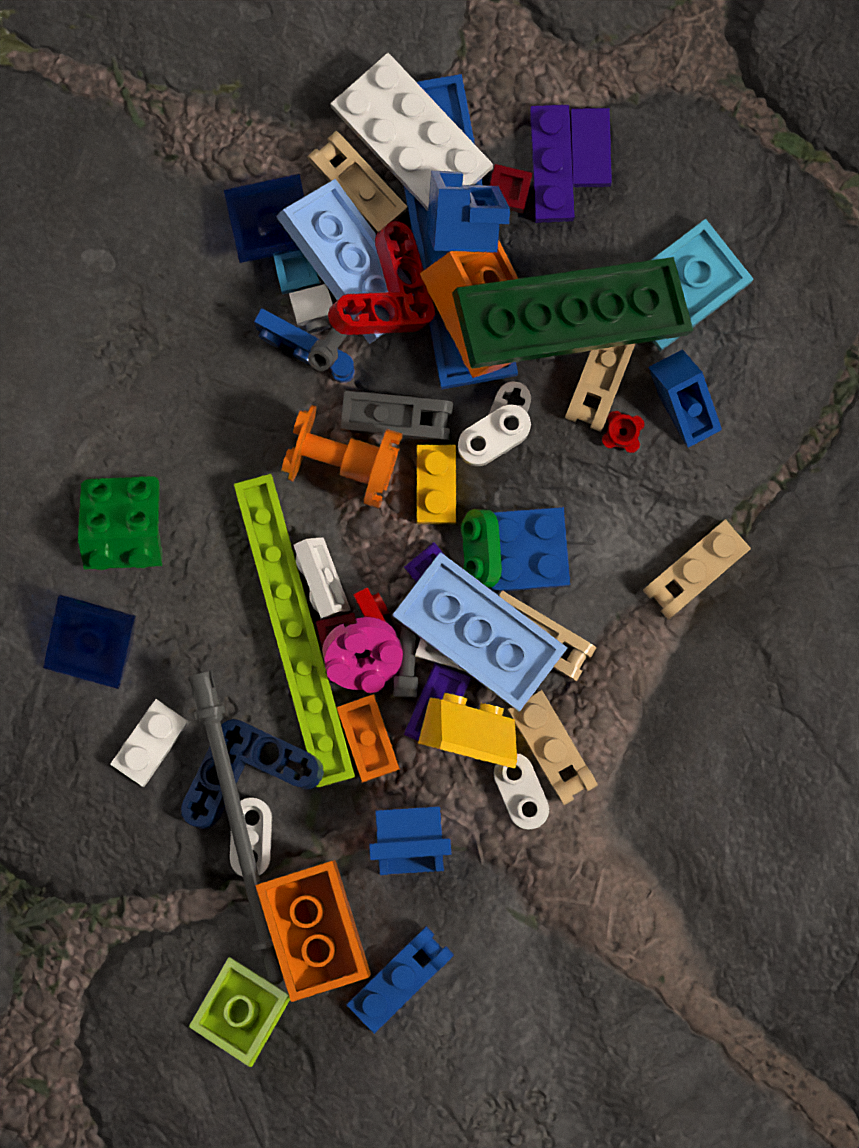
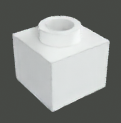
[289,284,333,333]

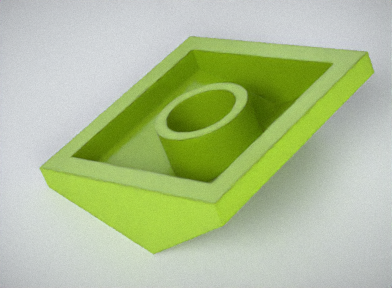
[189,957,290,1067]

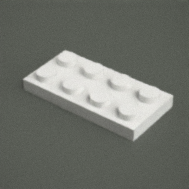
[331,53,493,211]

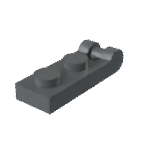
[340,390,453,442]

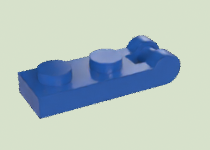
[254,308,355,383]
[346,926,454,1034]

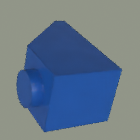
[648,349,722,448]

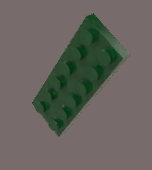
[452,257,694,369]

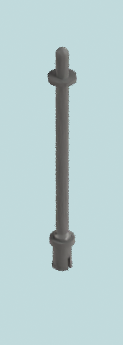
[188,671,284,984]

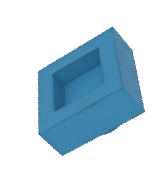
[273,248,320,295]

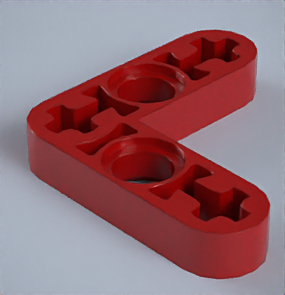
[328,221,435,335]

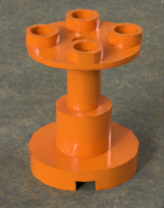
[281,405,403,509]

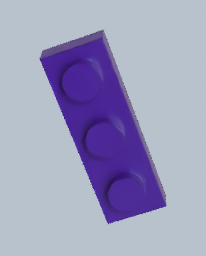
[530,105,575,223]

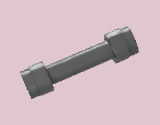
[308,310,347,371]
[393,602,418,698]

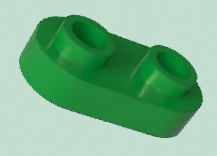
[461,509,502,588]

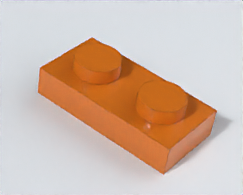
[336,694,400,783]

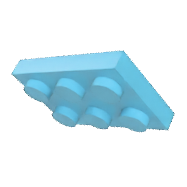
[652,219,754,352]

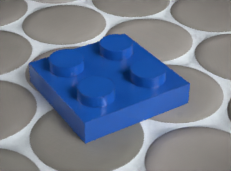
[491,507,570,592]

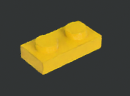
[417,445,456,524]

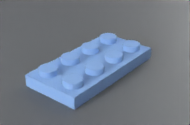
[276,179,415,344]
[392,552,567,712]

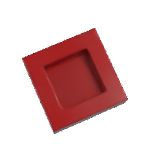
[353,587,389,622]

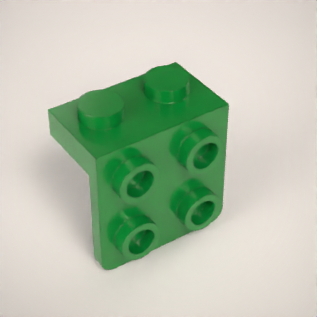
[78,476,163,570]

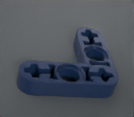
[181,719,324,829]

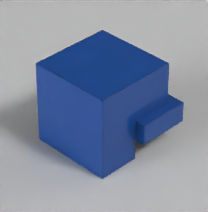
[427,171,510,252]
[369,807,451,875]

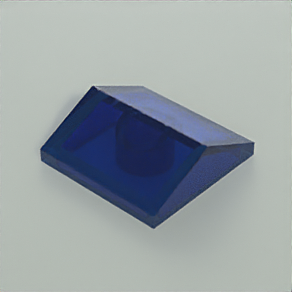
[224,174,305,263]
[43,595,136,689]

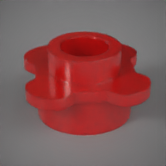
[602,411,645,453]

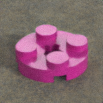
[322,617,403,693]

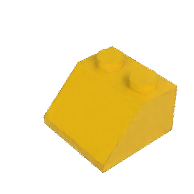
[418,693,517,769]

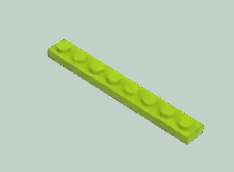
[234,474,355,788]

